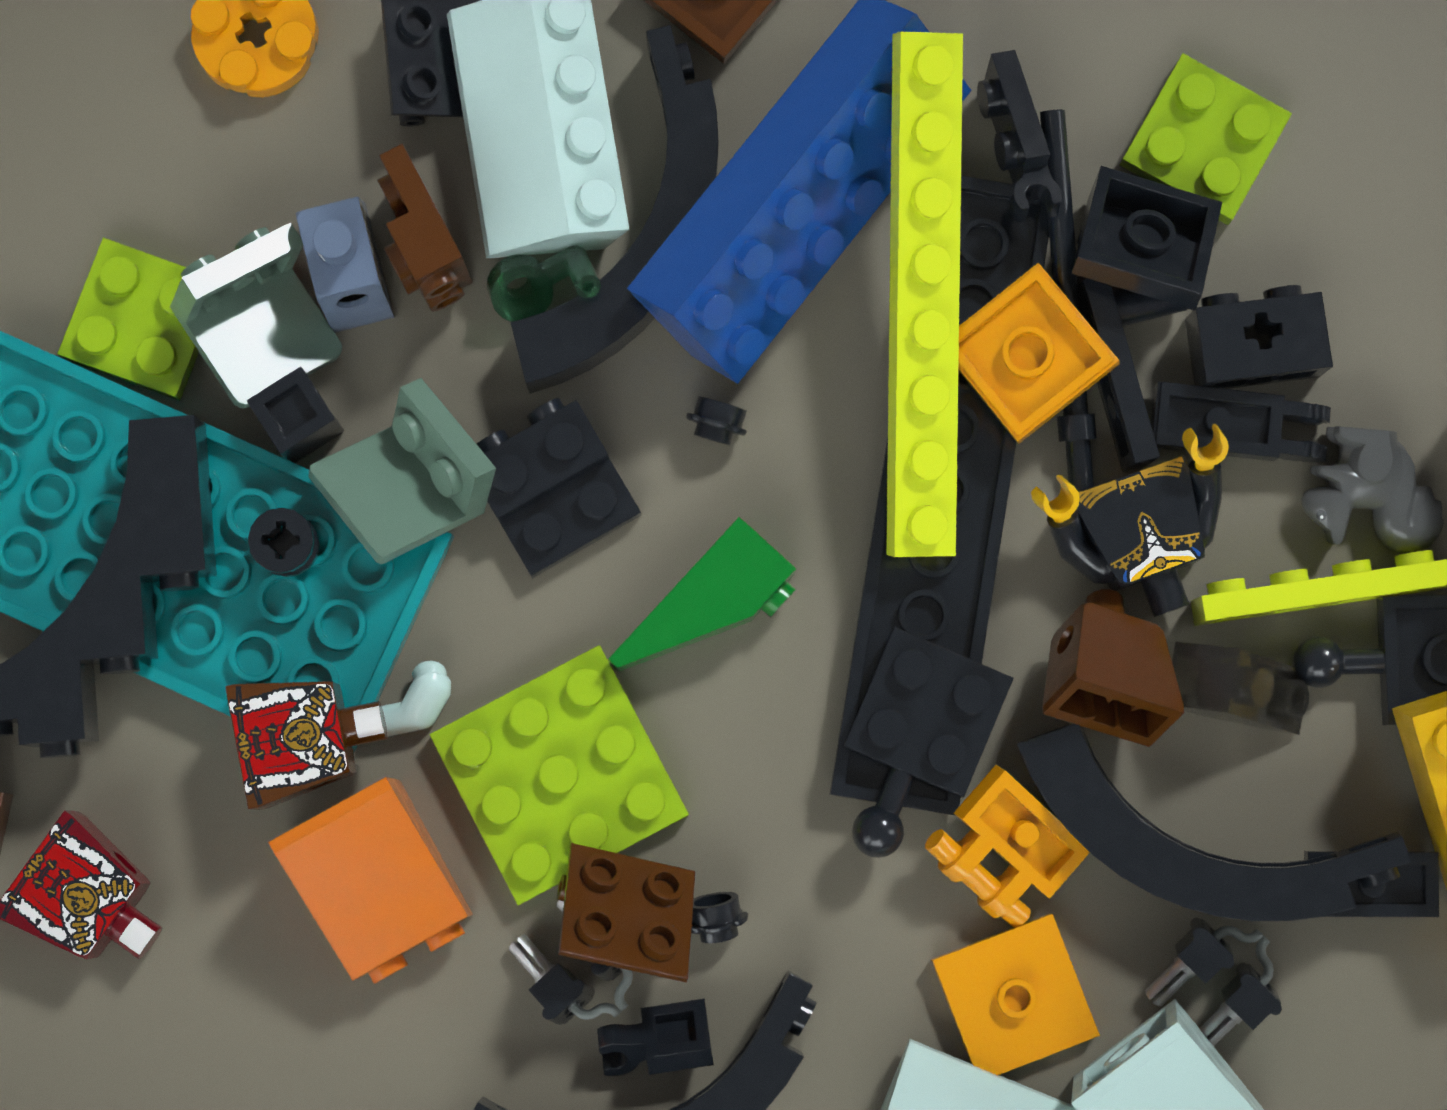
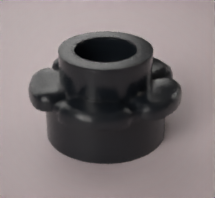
[686,396,747,445]
[691,892,748,944]

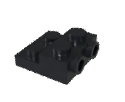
[1071,166,1222,311]
[476,398,642,579]

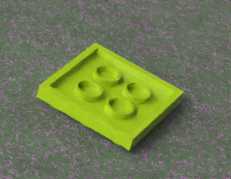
[429,645,689,906]

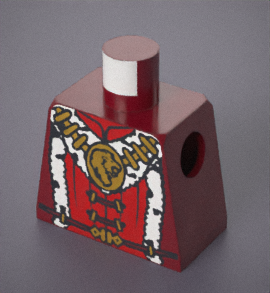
[0,810,162,960]

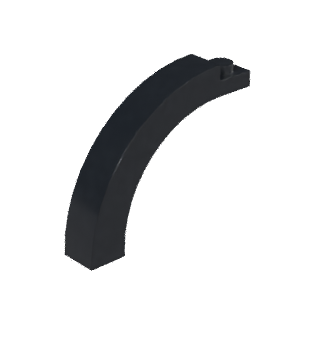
[510,25,719,394]
[1017,723,1412,921]
[474,970,817,1110]

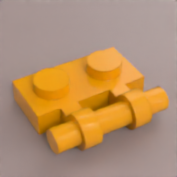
[925,765,1090,928]

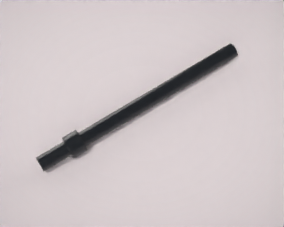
[1040,109,1097,491]

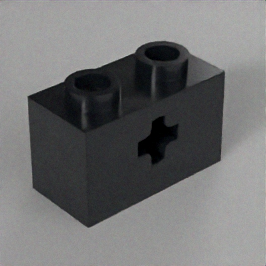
[1185,285,1333,389]

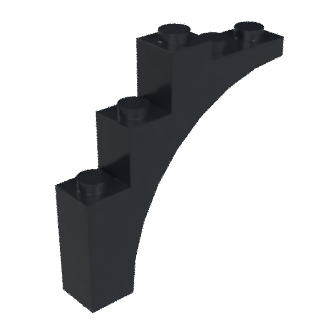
[0,415,217,758]

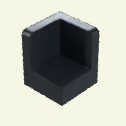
[246,366,345,463]

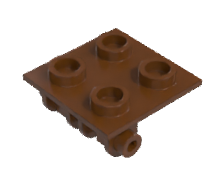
[557,843,695,982]

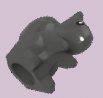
[1301,426,1444,553]

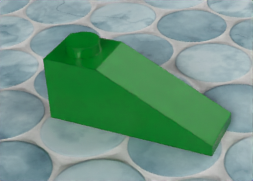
[608,517,796,672]

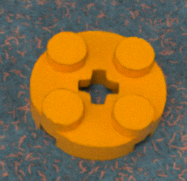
[190,0,319,98]

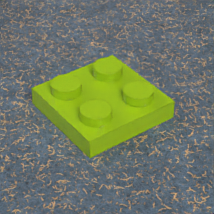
[1119,53,1292,225]
[57,237,199,401]

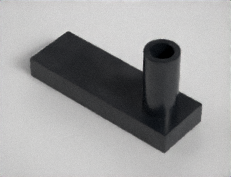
[1079,279,1187,473]

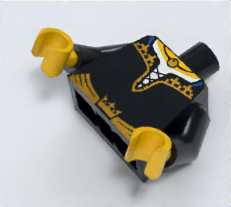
[1031,424,1229,617]

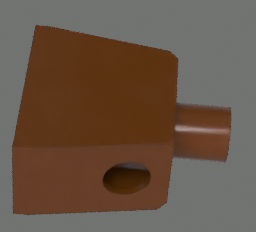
[1042,589,1184,747]

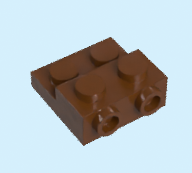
[377,144,473,312]

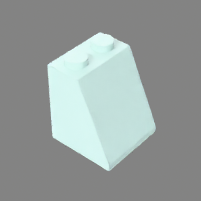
[1071,999,1264,1110]

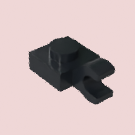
[597,998,714,1076]

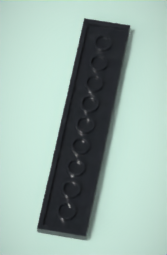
[829,176,1049,816]

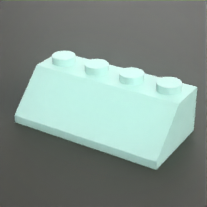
[447,0,629,258]

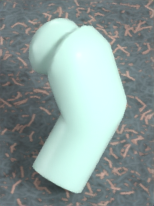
[382,660,451,737]

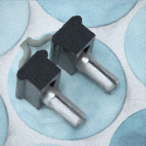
[509,900,633,1025]
[1145,917,1282,1046]

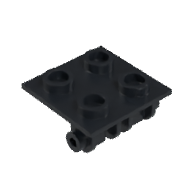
[381,0,481,127]

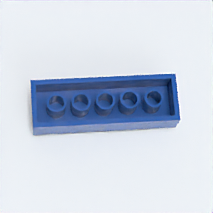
[627,0,972,384]

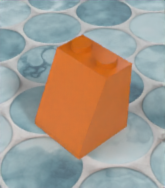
[268,777,473,984]

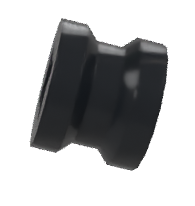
[248,508,320,577]

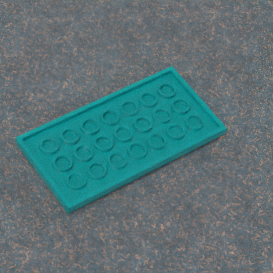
[0,331,454,754]

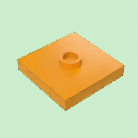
[958,262,1120,444]
[931,913,1100,1075]

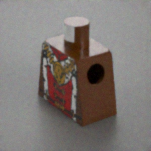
[225,681,387,810]

